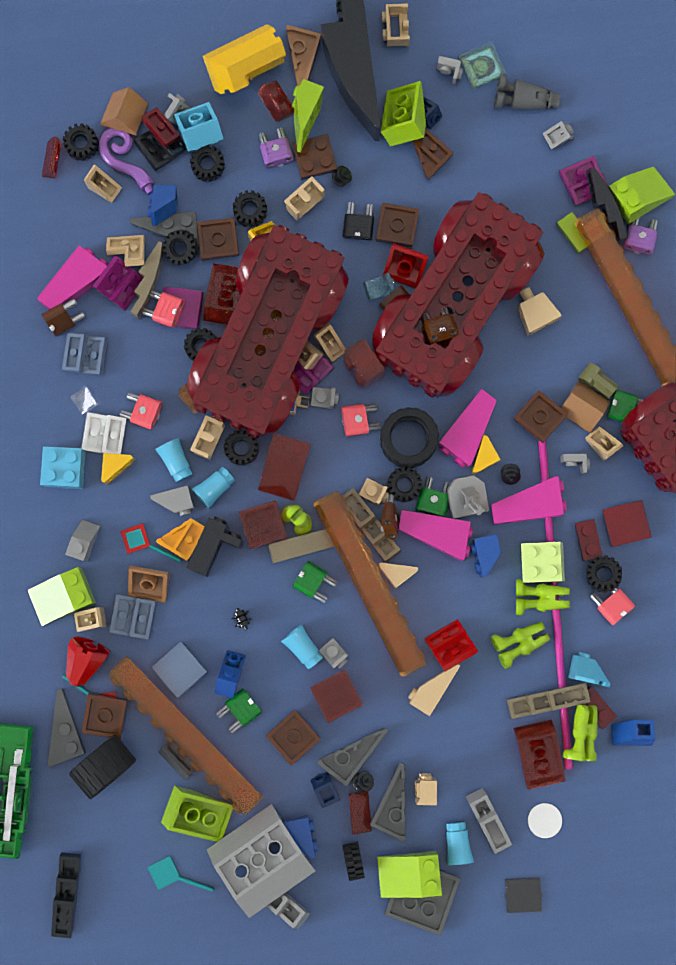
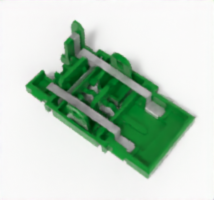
[0,723,34,859]

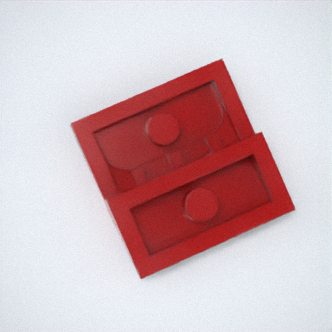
[425,619,478,672]

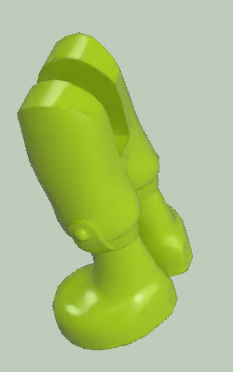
[281,505,312,536]
[516,579,570,616]
[490,622,550,669]
[563,705,598,761]

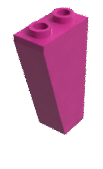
[37,246,108,309]
[438,389,497,468]
[491,476,567,525]
[398,510,473,561]

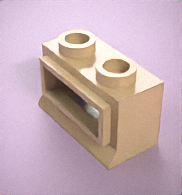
[382,3,410,47]
[284,177,325,221]
[190,415,225,461]
[414,773,437,805]

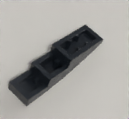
[586,167,627,242]
[51,852,81,938]

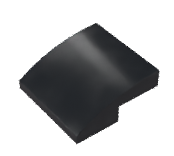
[134,130,187,171]

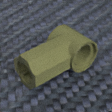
[578,362,619,399]

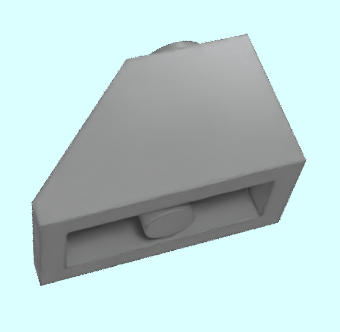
[150,485,195,516]
[65,520,101,562]

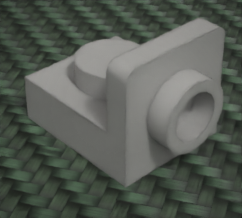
[436,56,463,85]
[164,93,190,126]
[542,121,574,150]
[311,387,339,409]
[560,454,590,474]
[319,638,349,669]

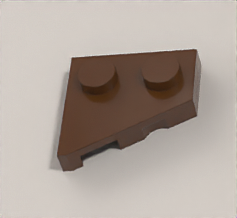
[413,128,453,180]

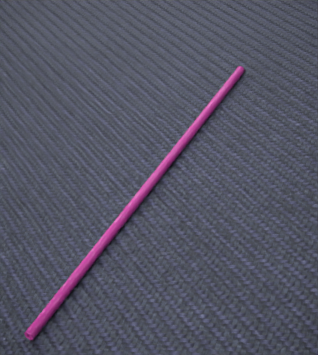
[538,441,573,769]

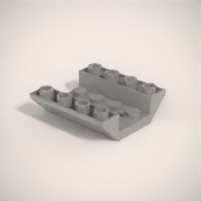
[207,804,315,918]

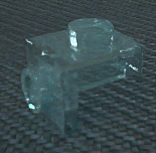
[363,273,395,301]

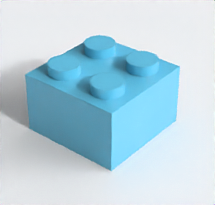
[174,102,224,151]
[40,446,86,489]

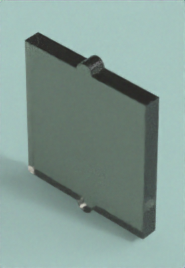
[504,878,543,913]

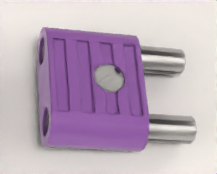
[259,128,294,168]
[624,218,658,255]

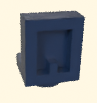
[423,96,442,129]
[310,772,340,808]

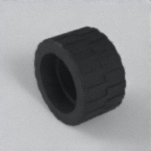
[380,407,439,468]
[69,735,136,799]

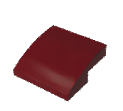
[602,500,652,547]

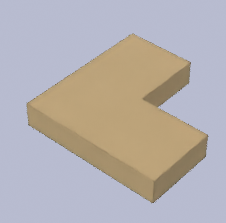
[106,235,145,266]

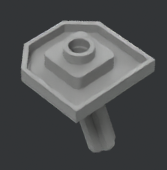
[447,475,489,519]

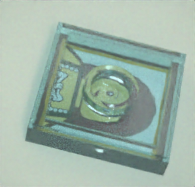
[458,42,507,90]

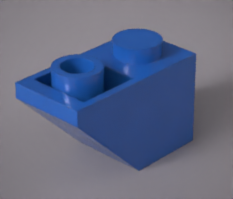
[148,185,178,226]
[470,534,501,577]
[215,650,246,698]
[611,720,655,746]
[285,815,319,858]

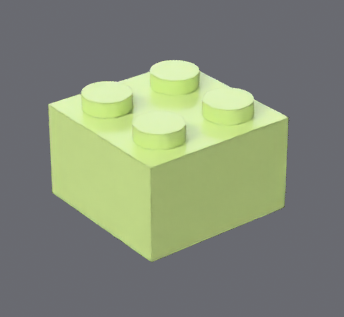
[521,542,565,583]

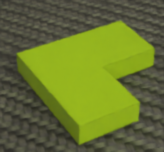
[556,212,609,254]

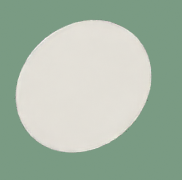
[528,803,562,838]

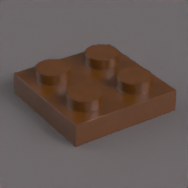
[292,134,337,180]
[376,203,419,247]
[197,218,239,260]
[513,390,568,443]
[82,693,128,739]
[266,710,321,766]

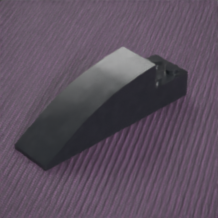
[321,0,380,141]

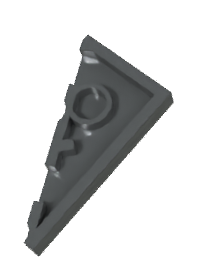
[130,211,199,249]
[48,689,86,767]
[370,762,405,842]

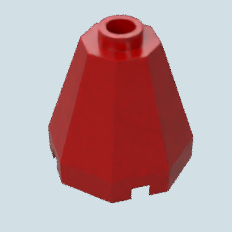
[66,636,110,687]

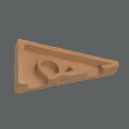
[286,25,321,86]

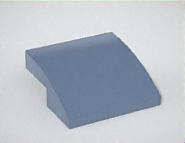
[62,333,108,376]
[108,594,156,639]
[152,641,208,698]

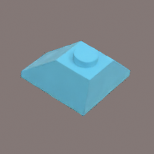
[568,652,610,687]

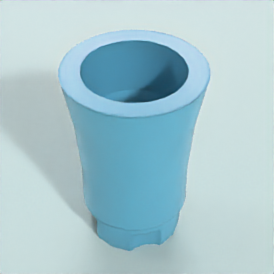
[155,438,192,482]
[191,467,235,509]
[281,624,323,669]
[446,822,474,865]

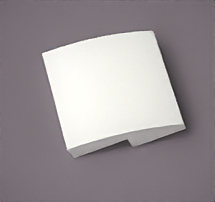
[81,412,126,454]

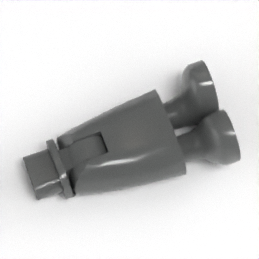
[494,73,560,110]

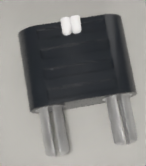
[342,202,374,241]

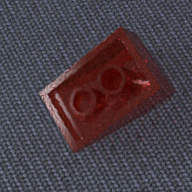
[203,263,241,325]
[258,433,311,501]
[513,720,566,790]

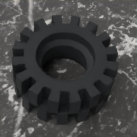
[63,123,99,161]
[190,144,225,182]
[233,190,267,227]
[162,230,199,265]
[184,328,216,362]
[224,430,259,466]
[387,466,422,502]
[587,555,622,593]
[343,842,365,881]

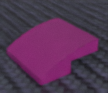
[559,156,608,205]
[93,256,143,311]
[158,287,204,329]
[294,340,335,394]

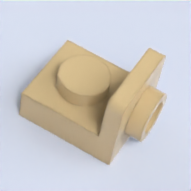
[359,478,389,506]

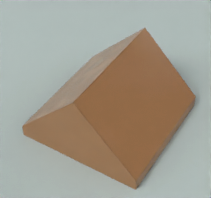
[100,87,148,135]
[561,381,610,433]
[128,566,171,603]

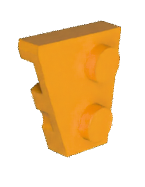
[156,518,205,561]

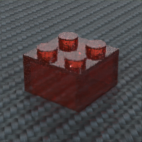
[343,338,385,389]
[239,500,288,550]
[310,669,363,723]

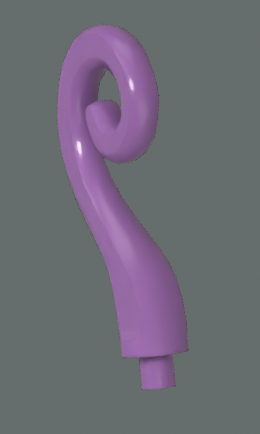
[99,128,154,195]

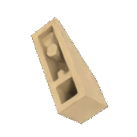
[408,665,460,716]

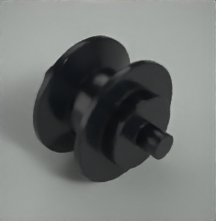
[332,166,352,187]
[501,463,521,485]
[231,608,252,630]
[352,771,374,793]

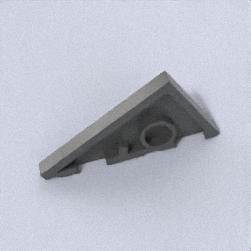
[316,728,388,786]

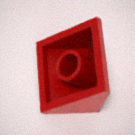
[382,243,429,288]

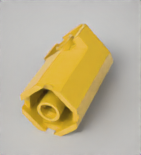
[203,24,286,94]

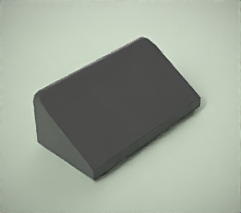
[158,736,202,780]

